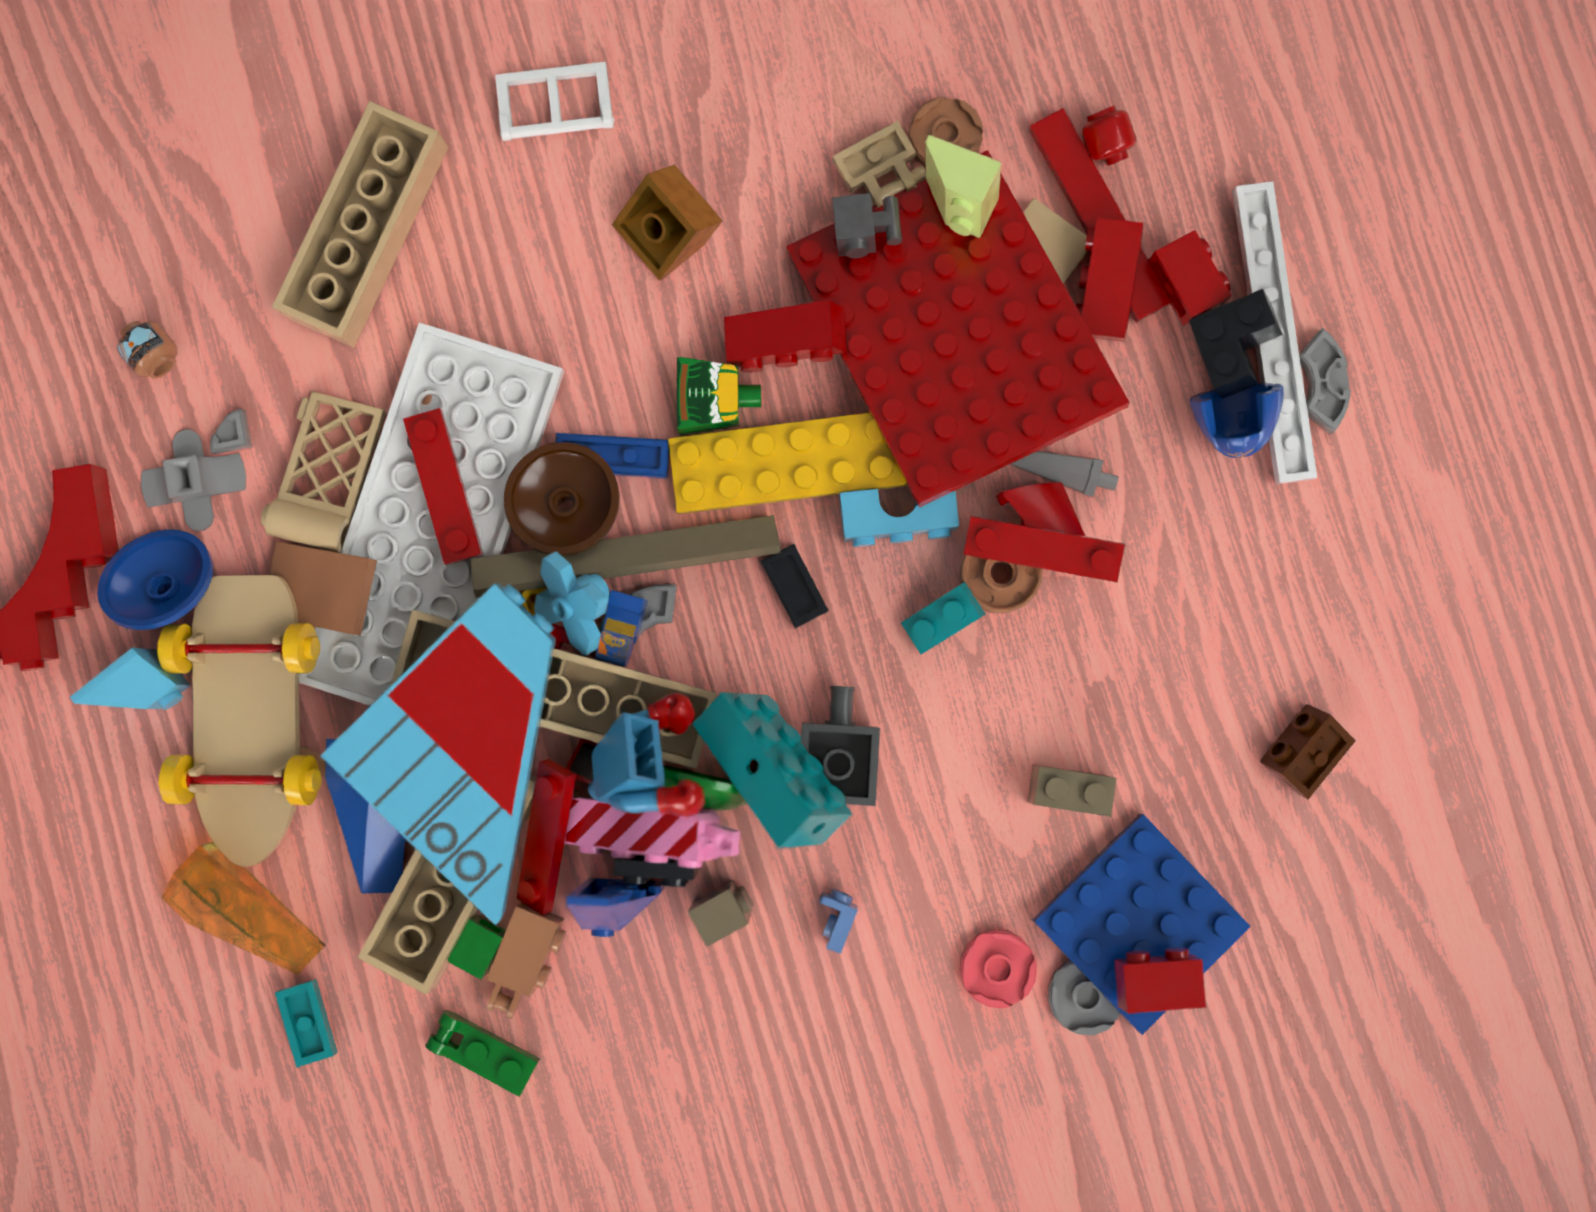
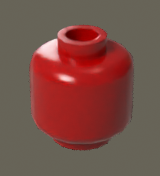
[1081,105,1137,166]

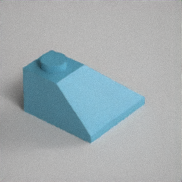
[69,648,191,710]

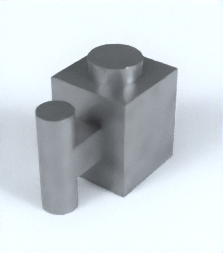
[832,193,902,258]

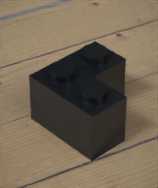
[1189,289,1283,399]

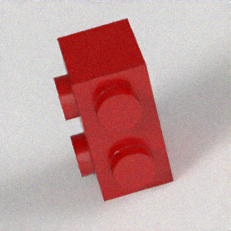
[1148,230,1232,326]
[1114,948,1206,1014]

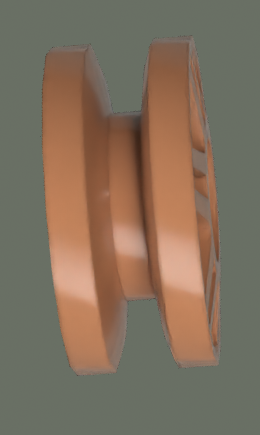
[960,555,1042,613]

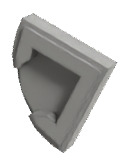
[210,409,252,455]

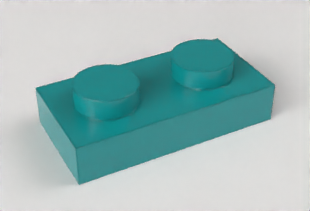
[901,582,986,654]
[275,979,338,1068]

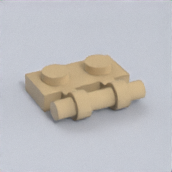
[832,121,926,207]

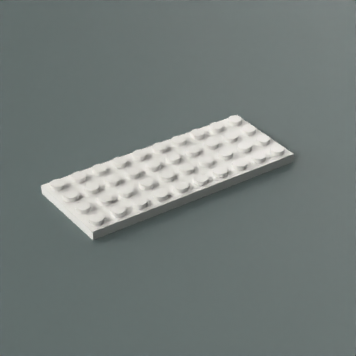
[299,322,565,706]

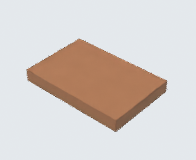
[269,542,377,636]

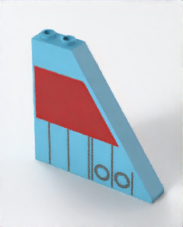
[321,583,556,925]

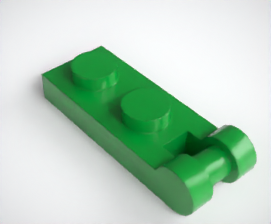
[425,1010,540,1097]

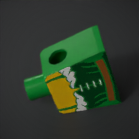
[677,357,762,435]

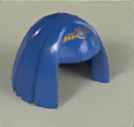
[1190,383,1284,458]

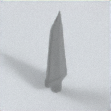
[1010,451,1119,497]

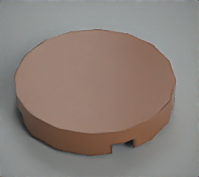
[909,97,983,167]

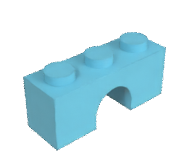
[839,489,959,547]

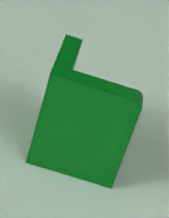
[448,915,506,980]

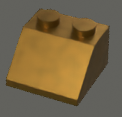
[612,164,723,281]

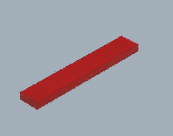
[1029,108,1172,323]

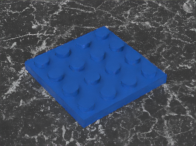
[1032,814,1251,1035]

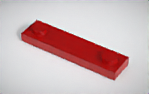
[403,408,484,566]
[963,515,1125,583]
[516,759,576,916]

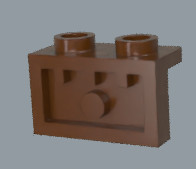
[1260,704,1356,799]

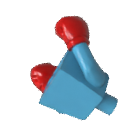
[588,692,705,817]

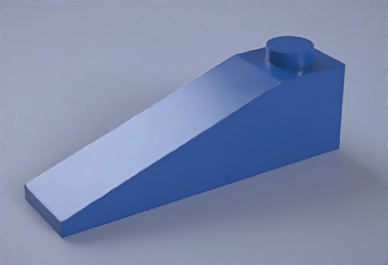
[325,739,405,894]
[566,878,664,937]

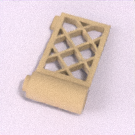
[261,391,386,553]

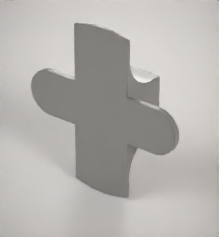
[141,429,246,531]

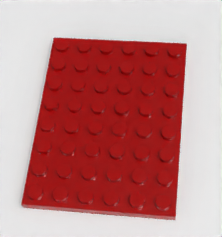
[786,150,1130,508]

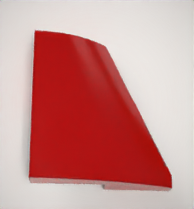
[996,482,1085,536]

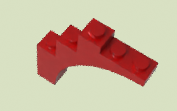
[0,464,119,671]

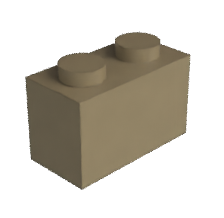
[1027,765,1117,817]
[688,880,754,947]

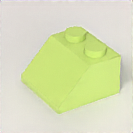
[926,135,1001,238]

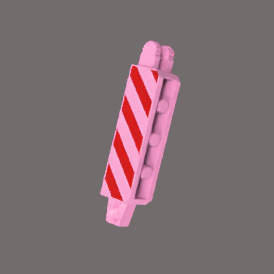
[564,797,740,868]

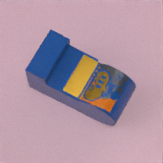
[596,590,648,668]

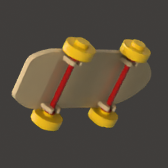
[157,575,322,867]

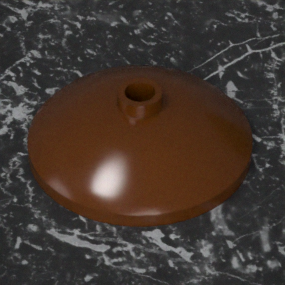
[504,442,620,556]

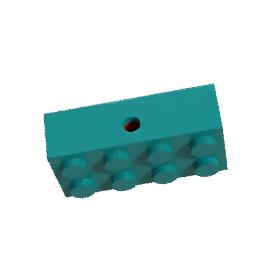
[692,692,852,848]

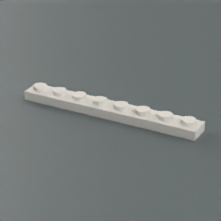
[1232,181,1317,484]

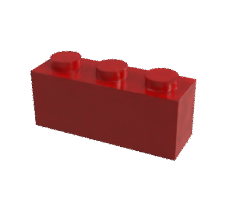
[1076,217,1144,342]
[724,300,846,373]

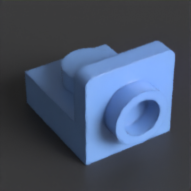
[819,889,858,954]

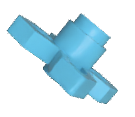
[534,552,610,656]

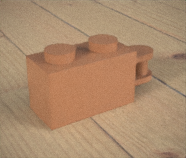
[486,902,566,1019]

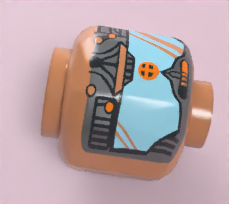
[117,321,178,379]

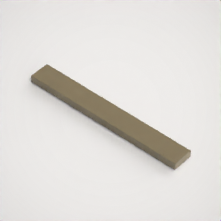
[471,515,780,598]

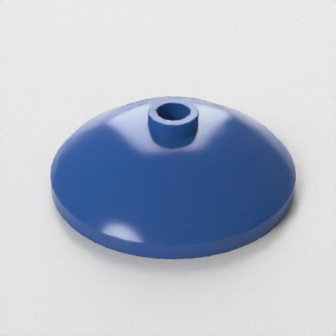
[97,530,213,630]

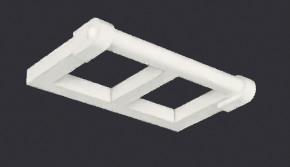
[495,62,615,141]

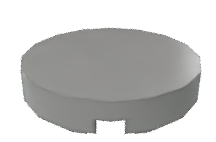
[1048,960,1121,1035]

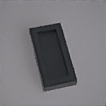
[761,544,829,629]

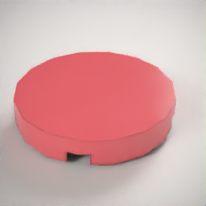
[959,929,1037,1008]

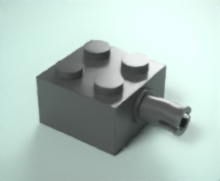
[801,686,880,806]

